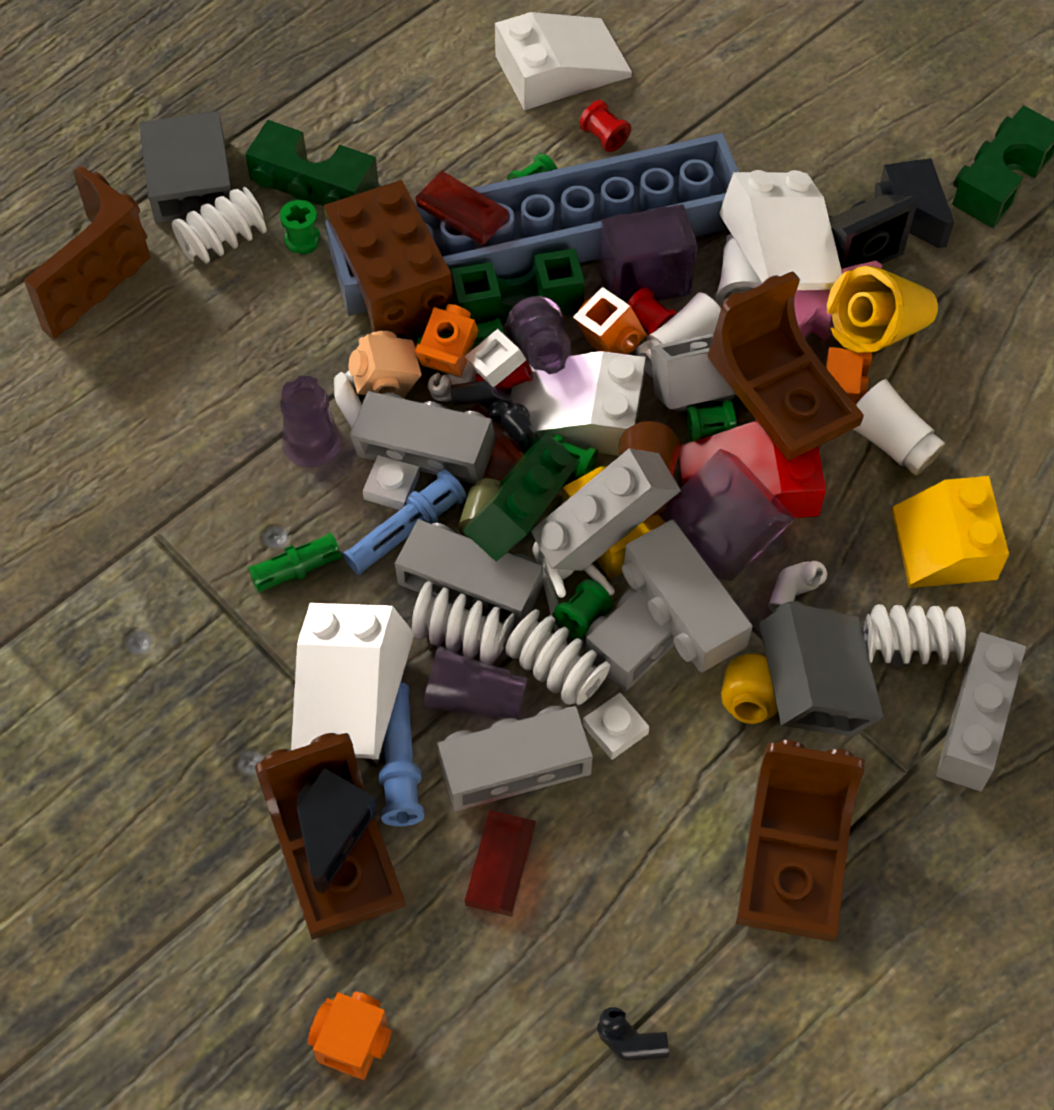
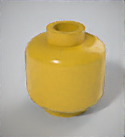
[721,653,778,724]

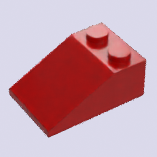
[678,421,826,526]

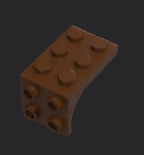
[24,165,150,339]
[323,180,454,343]
[707,271,864,461]
[255,733,406,940]
[736,740,865,942]

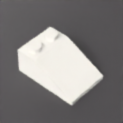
[495,12,632,110]
[719,170,842,290]
[503,351,645,456]
[291,603,415,759]

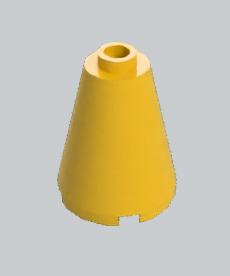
[827,266,938,353]

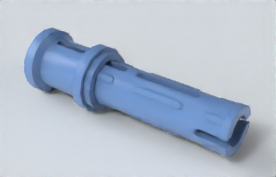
[342,469,467,575]
[378,682,425,826]

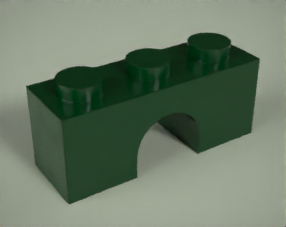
[952,105,1054,229]
[245,120,379,206]
[451,248,585,326]
[463,433,580,562]

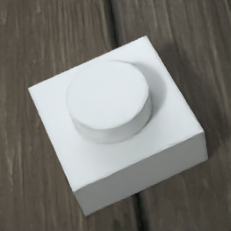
[465,329,526,387]
[363,455,420,510]
[583,692,649,760]

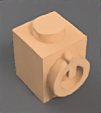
[349,331,422,398]

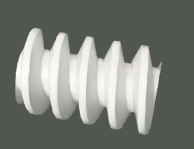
[172,187,267,264]
[412,581,515,666]
[864,604,966,665]
[506,609,611,705]

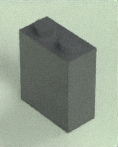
[139,111,232,223]
[759,601,884,737]

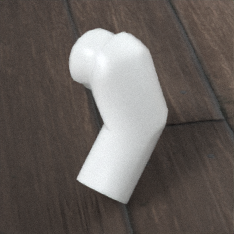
[428,361,477,402]
[334,370,362,428]
[768,561,827,613]

